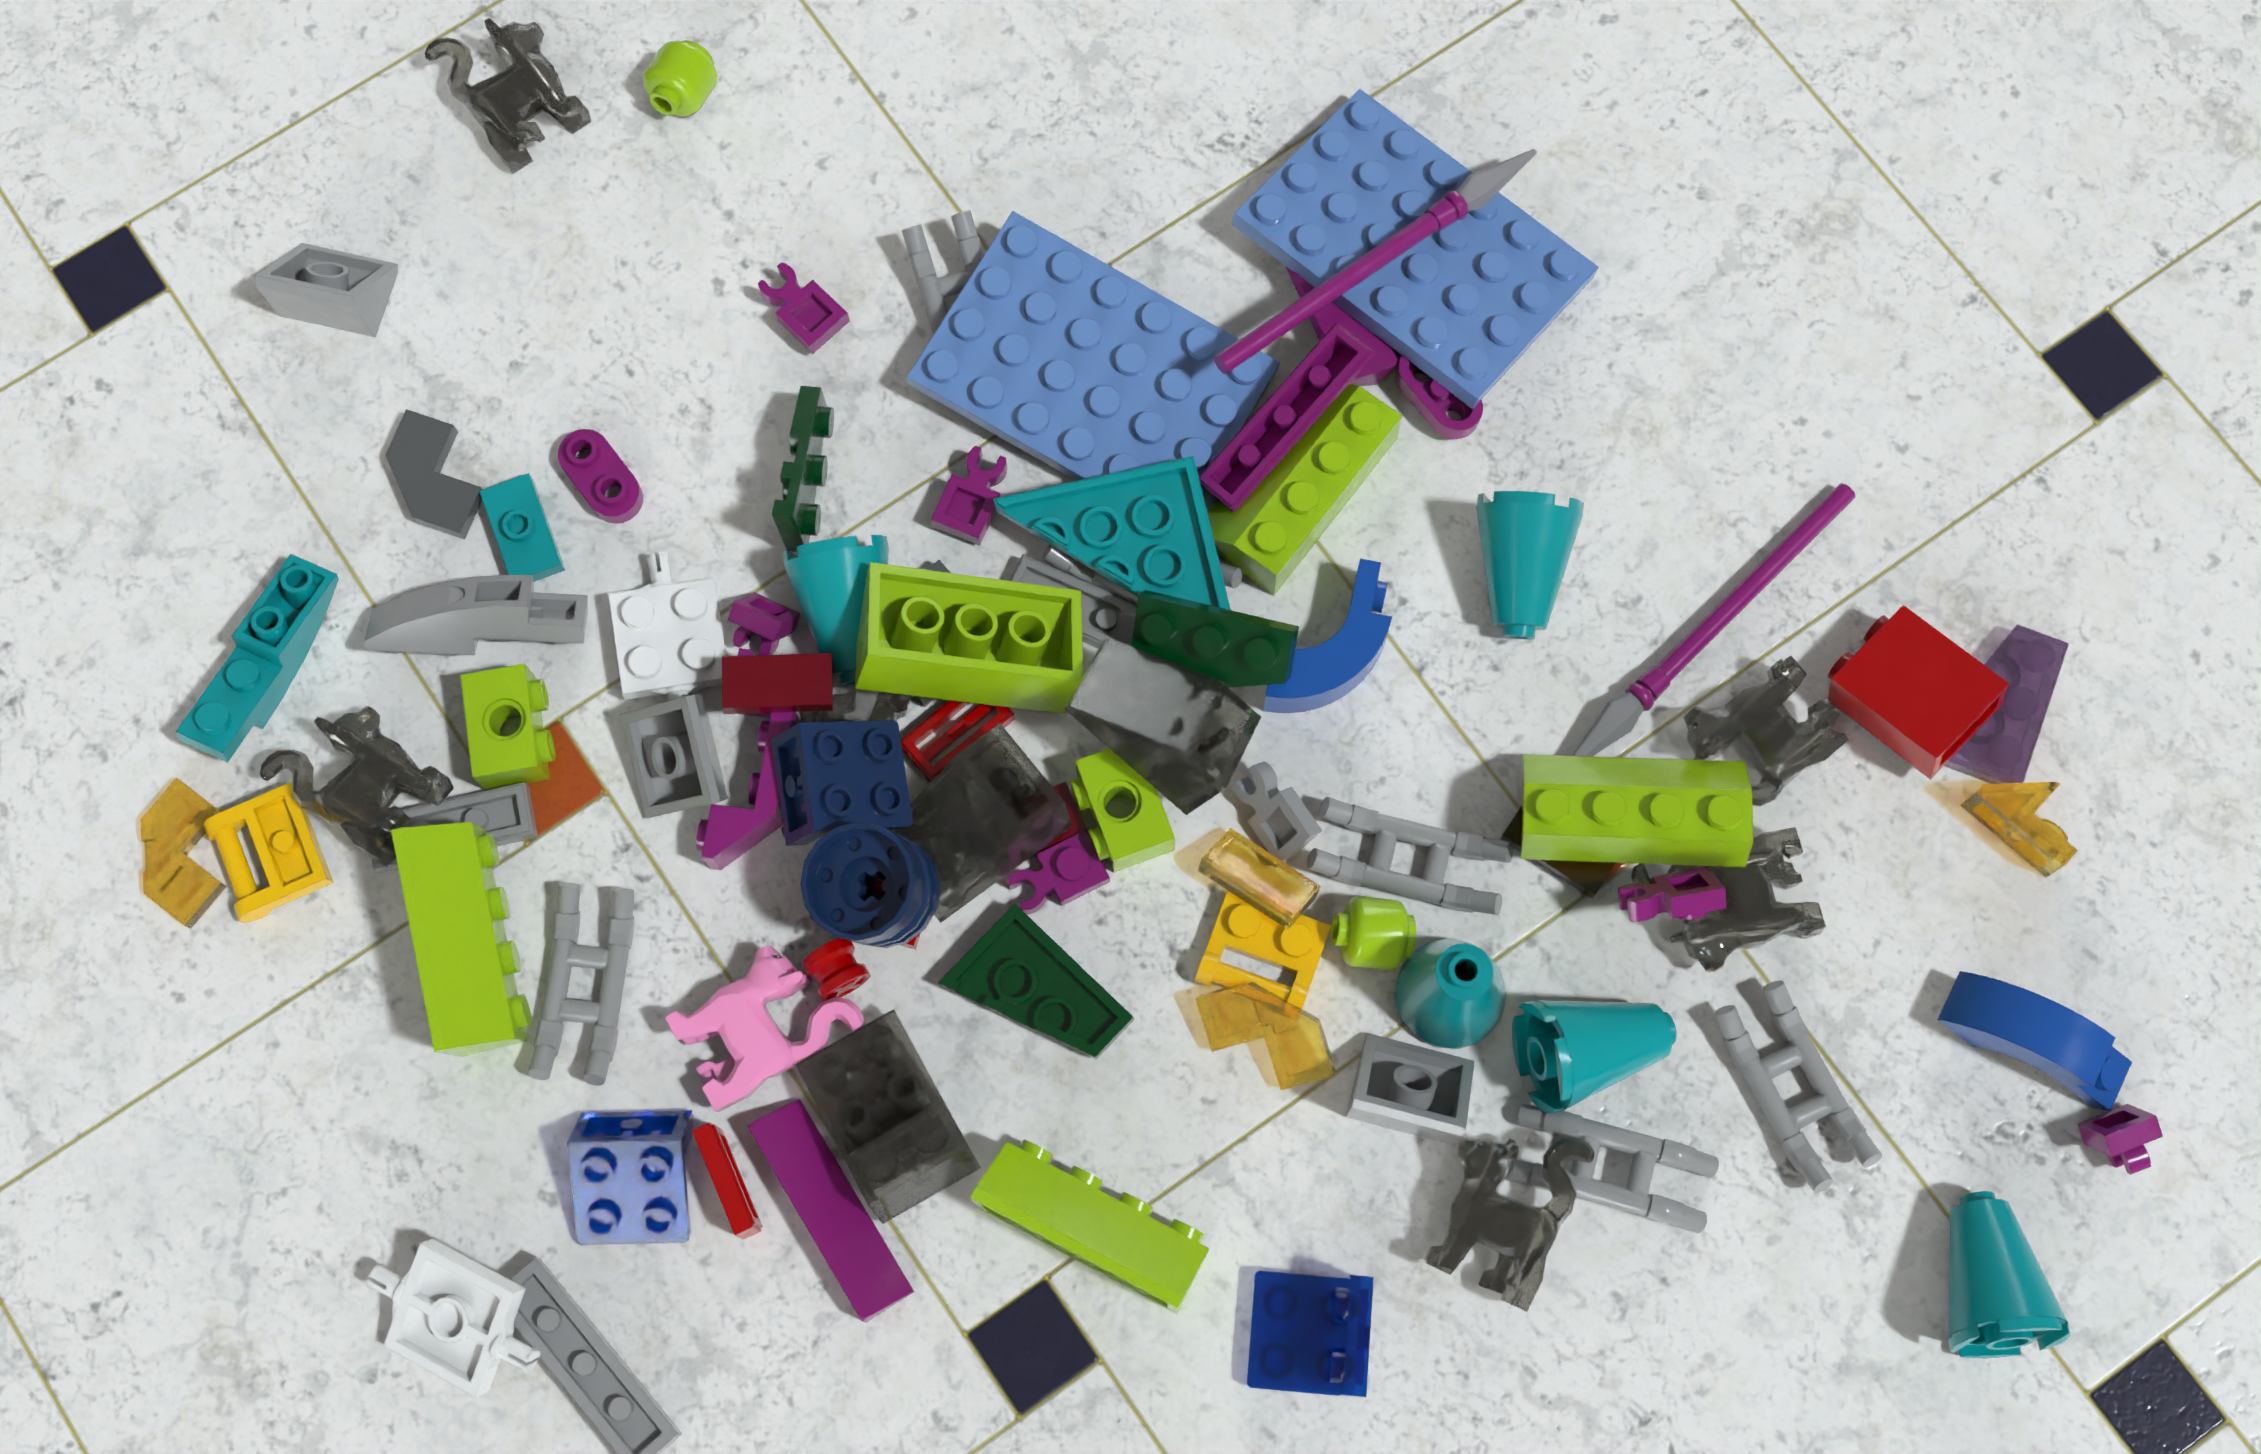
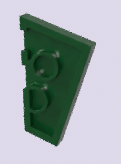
[772,386,834,552]
[938,903,1135,1060]

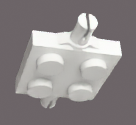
[608,552,727,701]
[366,1239,540,1397]

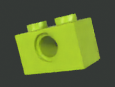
[460,663,555,791]
[1070,738,1175,872]

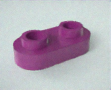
[1395,355,1483,439]
[558,429,643,524]

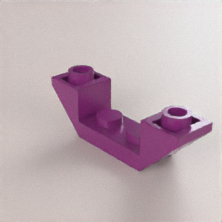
[696,648,801,870]

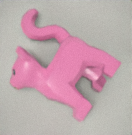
[665,946,864,1112]

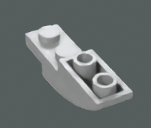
[364,575,588,656]

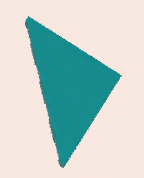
[994,456,1231,610]

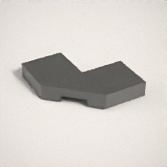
[386,409,483,539]

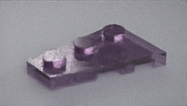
[1944,624,2069,793]

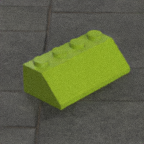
[1207,384,1403,596]
[855,562,1083,714]
[1521,754,1753,867]
[391,822,532,1057]
[970,1139,1209,1314]

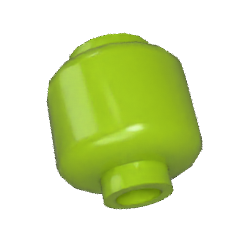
[642,40,718,117]
[1331,896,1416,970]

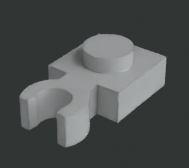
[1232,761,1322,865]

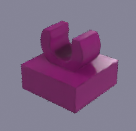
[728,592,801,655]
[2077,1104,2163,1175]

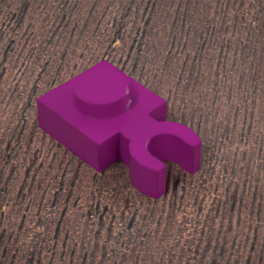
[758,262,850,355]
[930,446,1007,545]
[1007,830,1110,914]
[1618,867,1726,922]

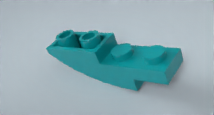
[176,554,339,763]

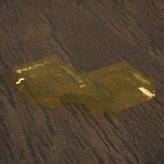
[140,778,227,929]
[1195,981,1336,1090]

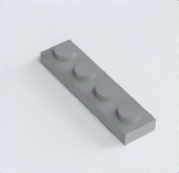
[509,1257,683,1454]

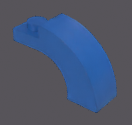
[1263,558,1392,713]
[1937,971,2132,1111]

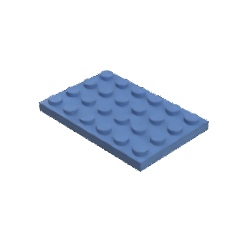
[1232,89,1599,409]
[907,211,1280,494]

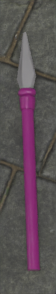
[1214,149,1537,374]
[1572,483,1855,757]

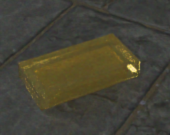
[1198,828,1321,930]

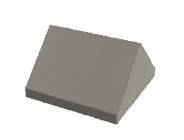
[254,243,398,337]
[620,694,728,818]
[1346,1033,1475,1146]

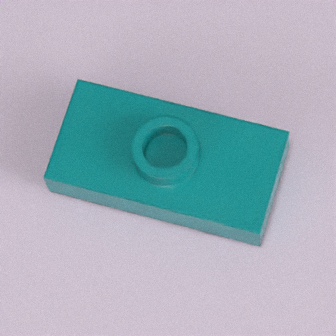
[479,473,565,582]

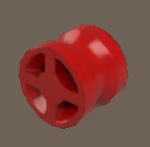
[801,938,871,1001]

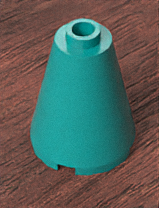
[1476,491,1584,640]
[782,535,889,685]
[1395,939,1506,1050]
[1512,1000,1676,1114]
[1948,1191,2071,1359]

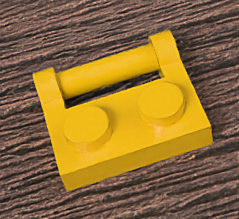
[203,782,334,923]
[1195,889,1331,1019]

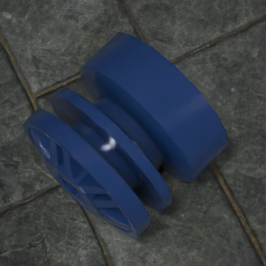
[800,822,941,948]

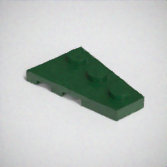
[1124,590,1299,696]

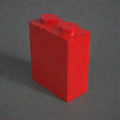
[1827,605,2009,780]

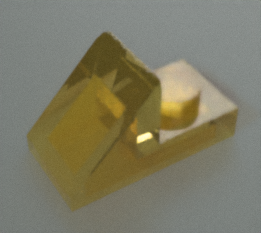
[1960,782,2078,878]

